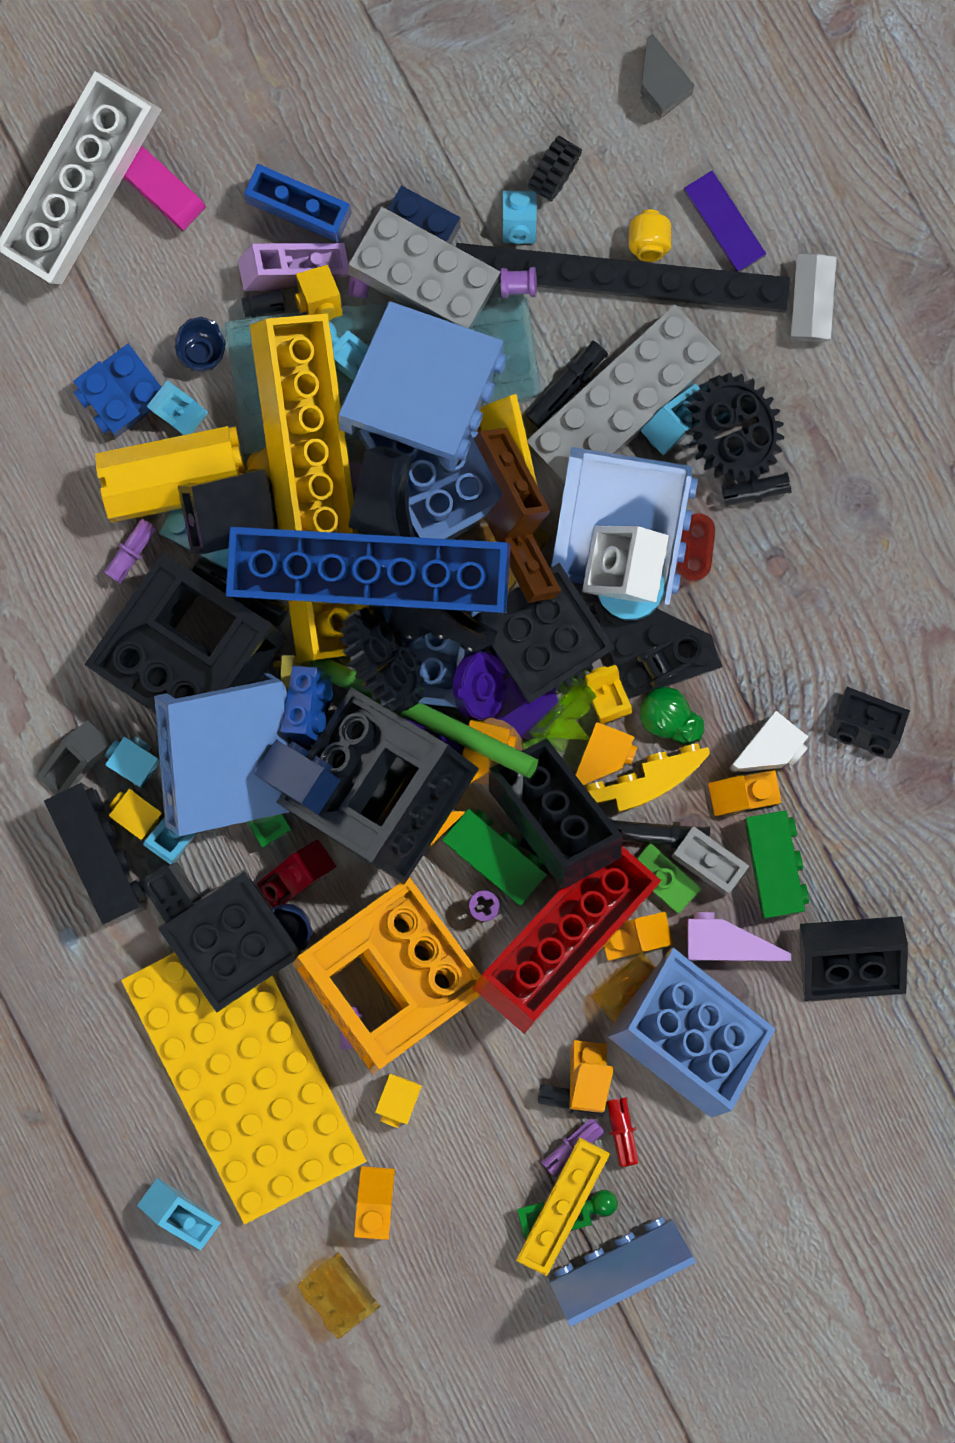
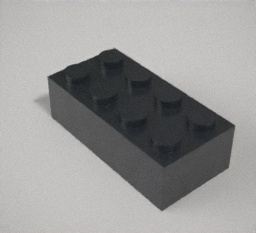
[489,738,623,889]
[44,783,148,927]

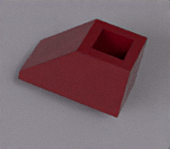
[256,839,337,908]

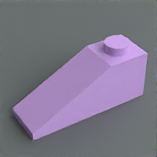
[238,243,349,291]
[686,912,791,961]

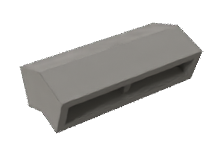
[791,254,837,343]

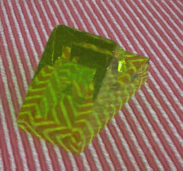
[529,686,597,740]

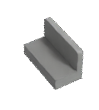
[671,826,749,896]

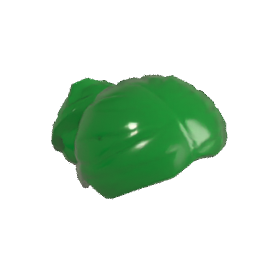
[639,686,705,745]

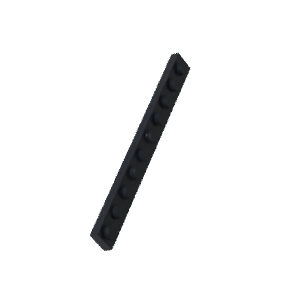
[456,243,790,313]

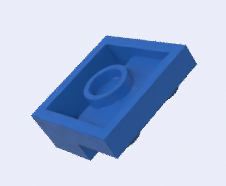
[73,343,162,438]
[281,666,333,750]

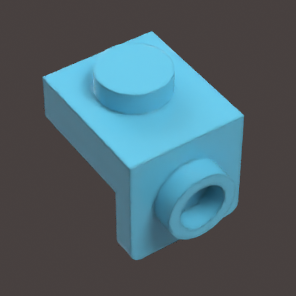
[503,191,537,244]
[147,380,208,435]

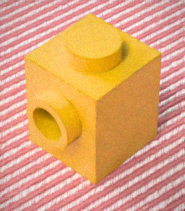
[295,265,343,321]

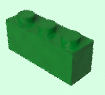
[442,809,547,907]
[744,810,809,919]

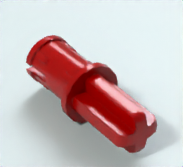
[606,1097,639,1167]

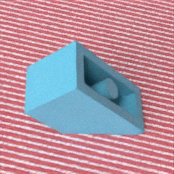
[640,384,700,455]
[137,1178,221,1250]

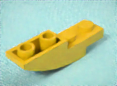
[584,743,710,813]

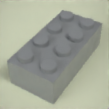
[348,206,500,329]

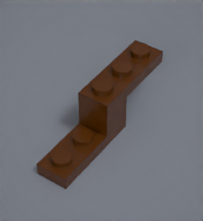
[474,427,561,603]

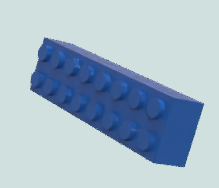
[226,527,511,613]

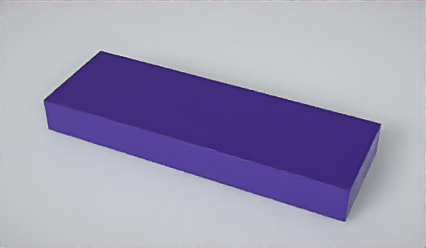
[683,170,766,272]

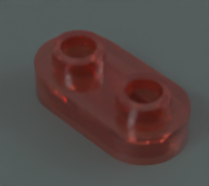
[677,513,715,582]

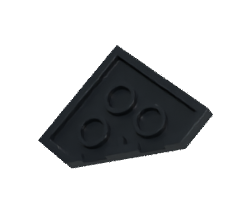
[593,601,722,700]

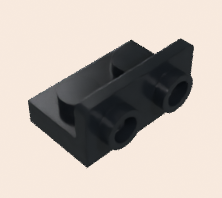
[828,687,910,759]

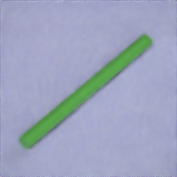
[310,658,538,778]

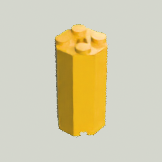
[95,426,246,523]

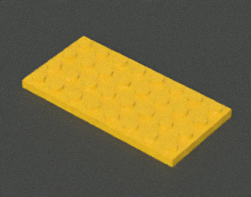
[121,952,367,1225]

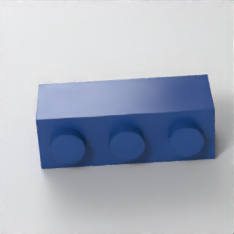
[244,164,352,243]

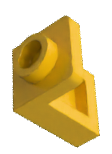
[585,665,632,724]

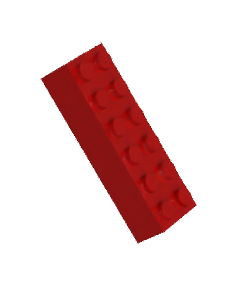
[473,846,662,1034]

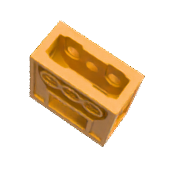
[292,877,481,1075]

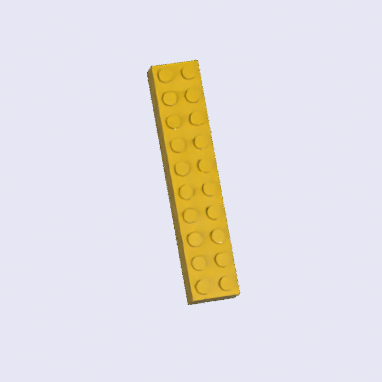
[249,313,369,663]

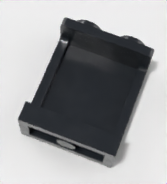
[178,469,278,554]

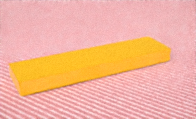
[516,1137,610,1276]

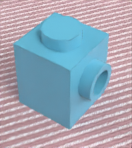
[105,736,160,789]

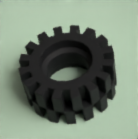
[528,135,582,202]

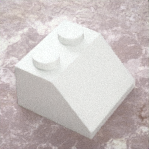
[582,525,669,602]
[729,711,808,773]

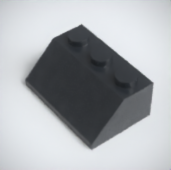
[800,916,908,1001]

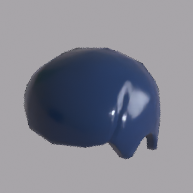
[174,316,226,373]
[271,904,312,951]

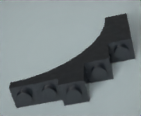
[348,445,497,652]

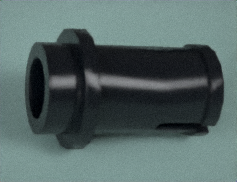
[241,289,285,320]

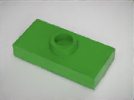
[637,843,701,914]

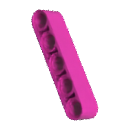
[64,118,206,232]

